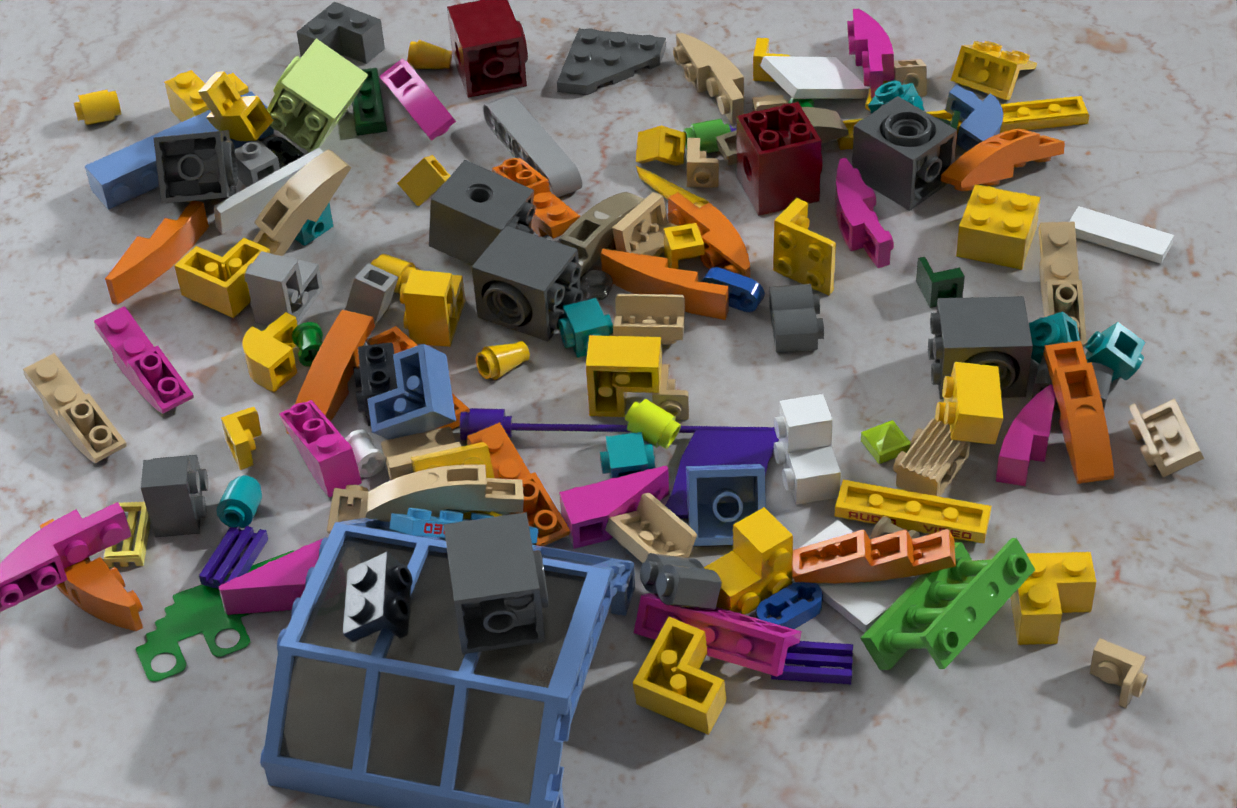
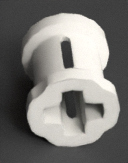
[345,429,386,478]

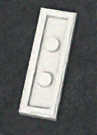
[1069,206,1174,264]

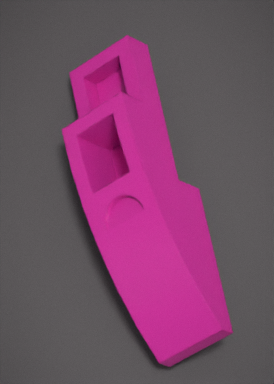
[847,8,894,98]
[379,58,456,141]
[835,157,894,268]
[94,306,194,414]
[0,502,132,612]

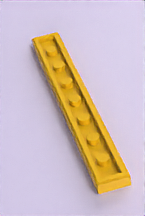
[837,96,1089,150]

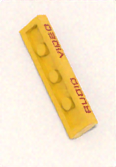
[835,480,992,544]

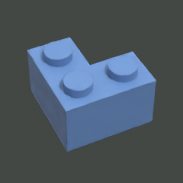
[367,344,456,440]

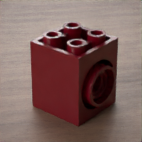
[447,0,528,98]
[737,102,823,216]

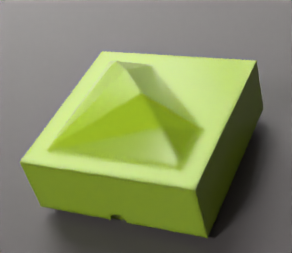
[861,420,911,464]

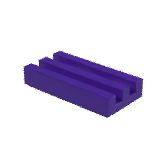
[199,526,268,589]
[771,641,853,685]

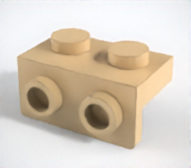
[612,192,677,257]
[613,294,685,345]
[1128,398,1204,477]
[605,493,697,564]

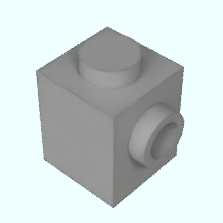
[235,139,280,187]
[345,263,398,325]

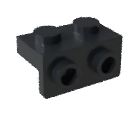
[354,343,398,426]
[343,552,413,643]

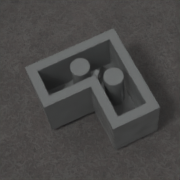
[296,1,385,64]
[141,455,208,538]

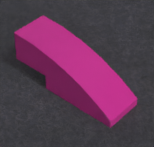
[996,384,1056,486]

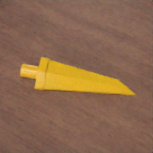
[636,166,709,208]

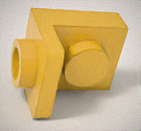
[221,407,262,470]

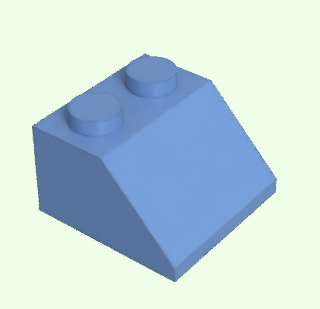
[686,464,766,546]

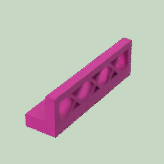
[633,593,802,677]

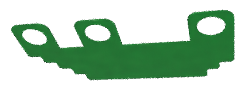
[136,550,346,681]

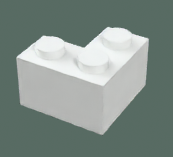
[774,394,841,505]

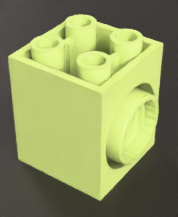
[267,39,368,152]

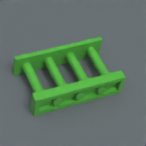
[860,538,1035,670]

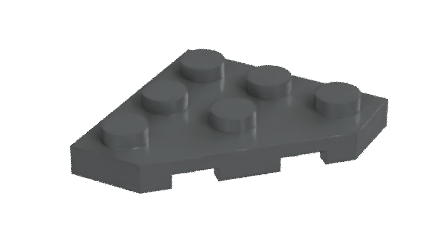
[557,28,666,95]

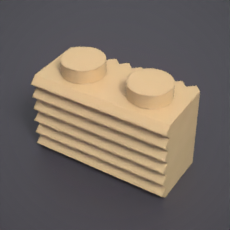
[893,418,970,497]

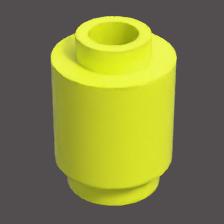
[625,399,681,449]

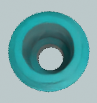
[216,475,262,528]

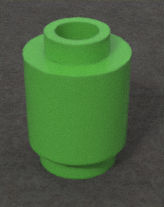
[683,118,731,153]

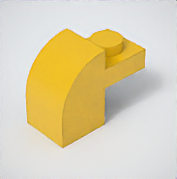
[198,71,274,141]
[242,312,298,393]

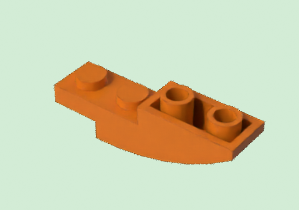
[941,128,1065,191]
[492,157,580,239]
[667,192,750,278]
[1043,341,1114,484]
[467,422,571,546]
[39,519,143,631]

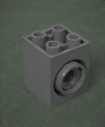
[852,96,957,211]
[153,130,238,204]
[429,160,536,266]
[471,226,583,342]
[928,296,1033,399]
[444,512,549,654]

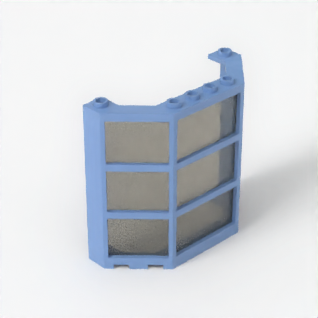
[260,517,635,808]

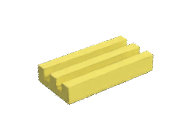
[103,502,151,568]

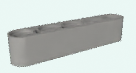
[483,94,582,197]

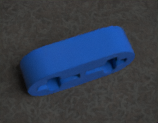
[700,267,765,312]
[756,582,823,629]

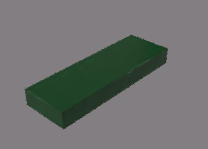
[352,68,388,136]

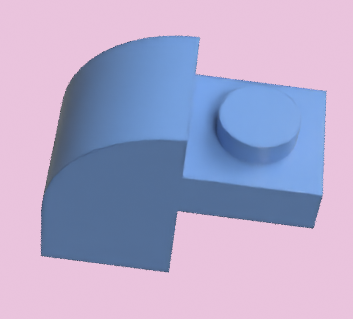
[945,84,1003,151]

